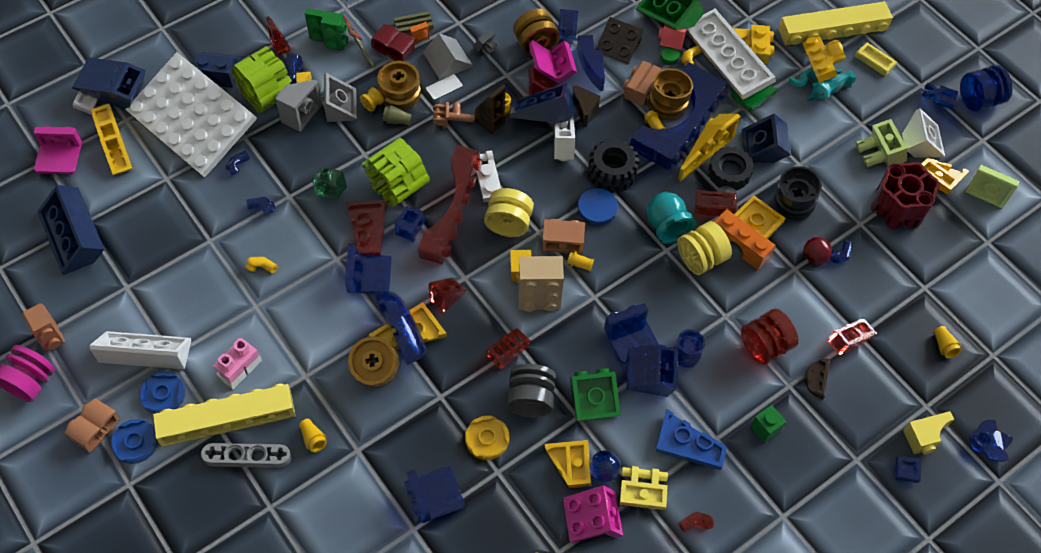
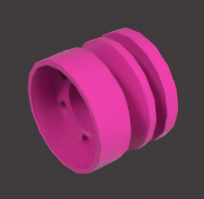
[0,345,55,402]

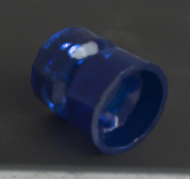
[673,329,705,368]

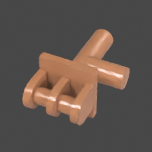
[433,102,474,129]

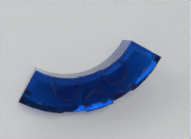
[374,291,428,365]

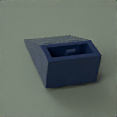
[72,57,146,111]

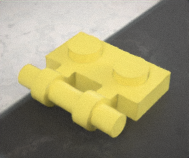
[619,466,668,510]

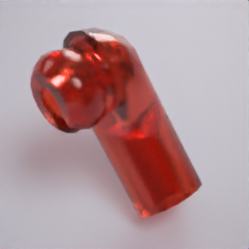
[678,512,715,532]

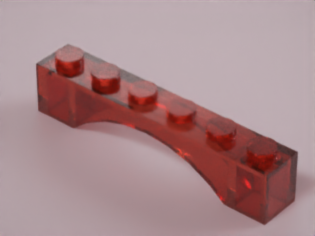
[418,145,482,264]

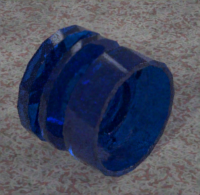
[960,65,1013,112]

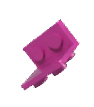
[563,485,623,543]

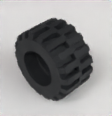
[588,139,639,193]

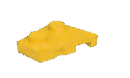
[921,158,969,195]
[545,440,592,488]

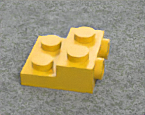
[733,25,774,64]

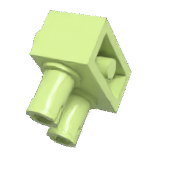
[855,119,907,168]

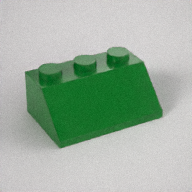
[635,0,705,30]

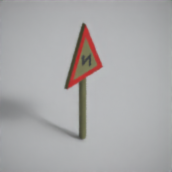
[343,15,374,67]

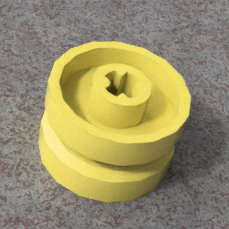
[484,188,534,237]

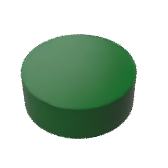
[660,47,679,65]

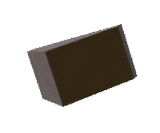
[572,85,601,127]

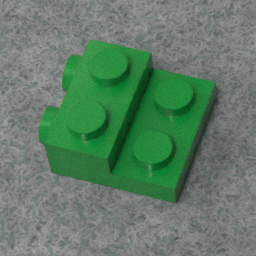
[305,8,349,51]
[570,368,621,421]

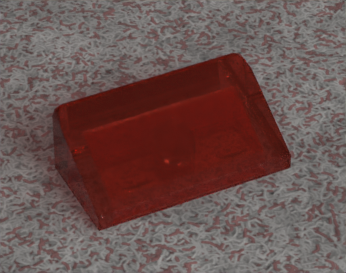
[695,190,737,216]

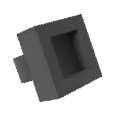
[474,29,497,54]

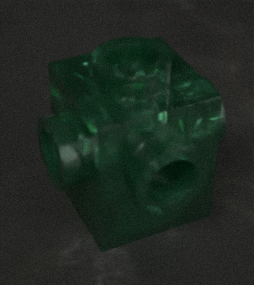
[312,167,347,199]

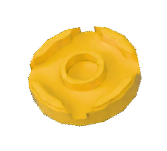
[465,416,509,460]

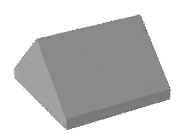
[423,33,473,80]
[324,73,357,122]

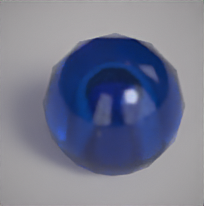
[590,450,621,482]

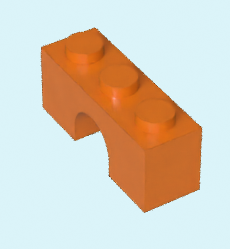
[714,209,776,270]

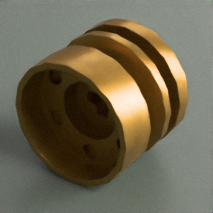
[648,68,693,120]

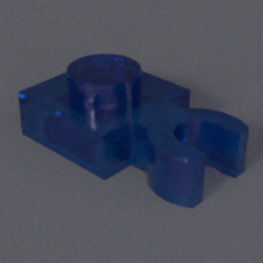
[921,83,959,109]

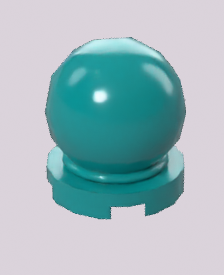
[646,192,696,244]

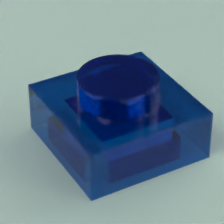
[895,456,921,483]

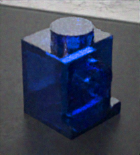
[395,206,425,242]

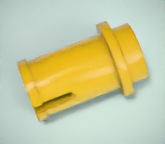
[644,110,666,136]
[567,251,594,272]

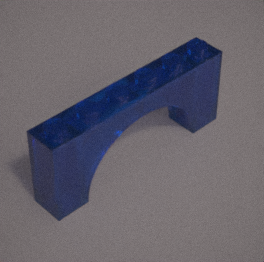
[630,62,728,171]

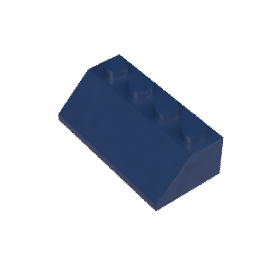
[37,185,104,274]

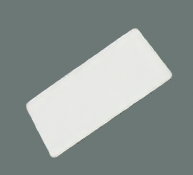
[426,74,463,99]

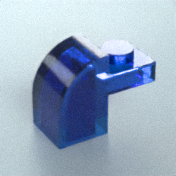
[558,9,578,40]

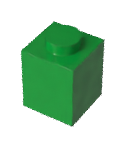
[750,405,787,444]

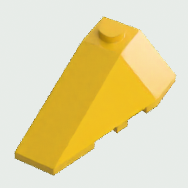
[678,114,740,182]

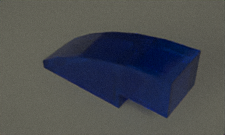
[577,35,605,91]

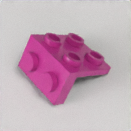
[529,40,577,84]
[34,126,82,174]

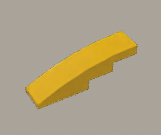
[90,104,133,176]

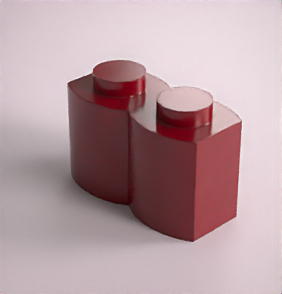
[371,24,415,61]

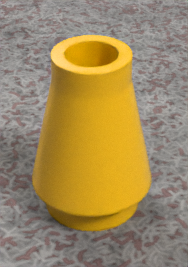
[934,326,962,358]
[299,419,327,452]

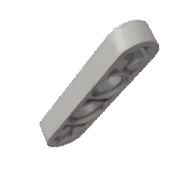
[201,443,292,468]

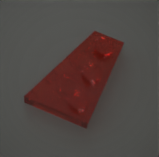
[346,200,387,257]

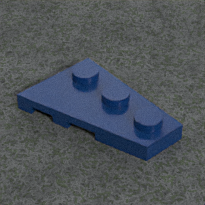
[655,409,727,470]

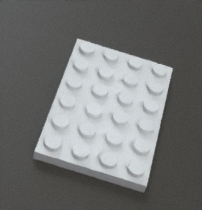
[125,52,257,177]

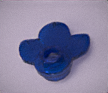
[969,420,1013,462]

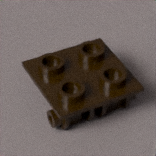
[595,17,643,64]

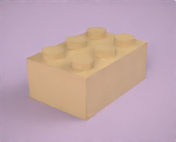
[518,256,564,312]

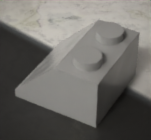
[275,80,322,132]

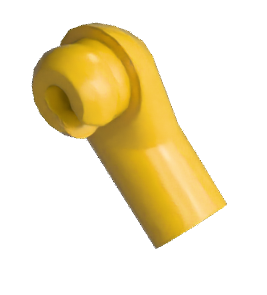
[681,45,701,68]
[245,257,278,274]

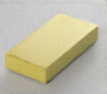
[855,42,897,76]

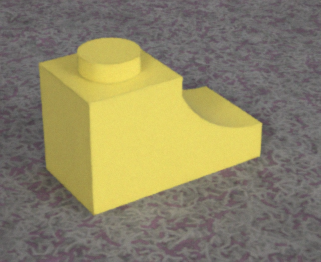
[903,411,954,455]

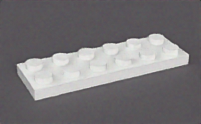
[686,9,776,100]

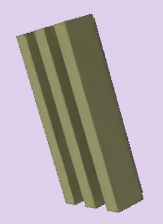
[394,11,434,34]

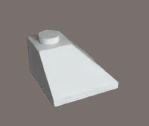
[902,109,945,158]

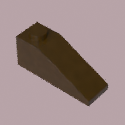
[475,85,505,134]

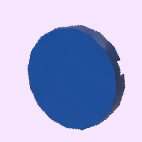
[578,188,618,225]
[139,372,185,414]
[111,419,158,464]

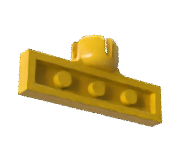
[802,35,846,83]

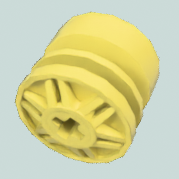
[677,221,732,275]

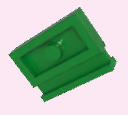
[731,85,778,113]

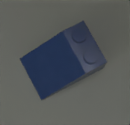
[510,83,575,123]

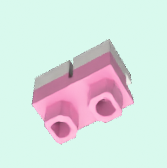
[213,338,262,390]

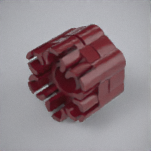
[871,162,940,229]

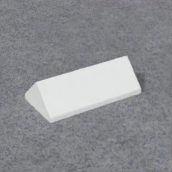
[90,331,191,369]

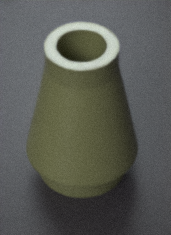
[382,105,412,125]

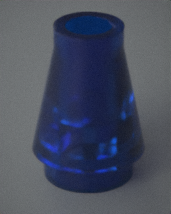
[285,54,303,84]

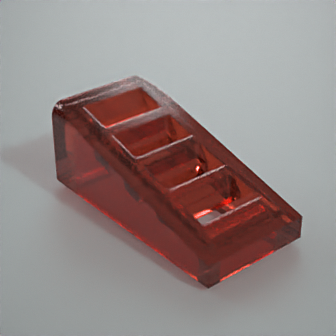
[265,16,291,55]
[828,318,877,355]
[486,328,532,370]

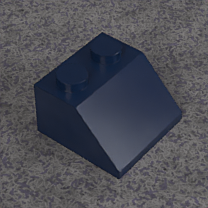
[193,52,242,88]
[742,113,791,163]

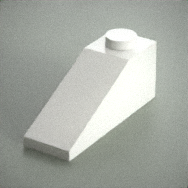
[554,116,575,161]

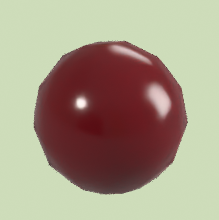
[803,237,832,265]

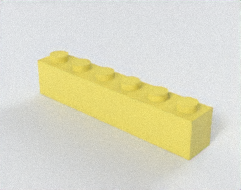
[778,1,893,46]
[153,384,296,447]

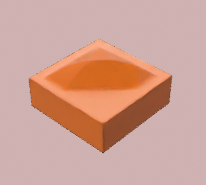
[409,22,430,44]

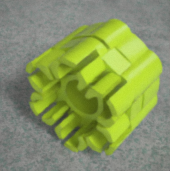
[231,46,292,114]
[361,137,430,207]

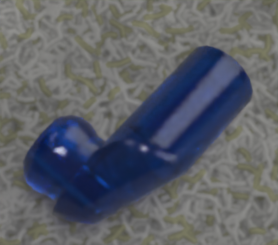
[226,150,250,175]
[246,197,275,214]
[830,240,853,264]

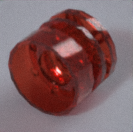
[741,308,799,365]

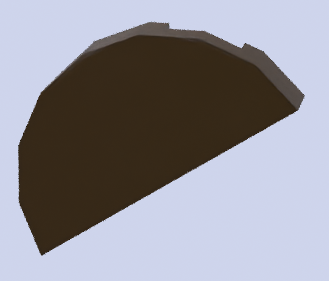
[805,359,830,400]

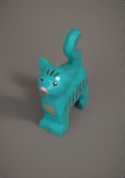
[789,68,857,101]

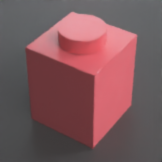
[658,25,687,50]

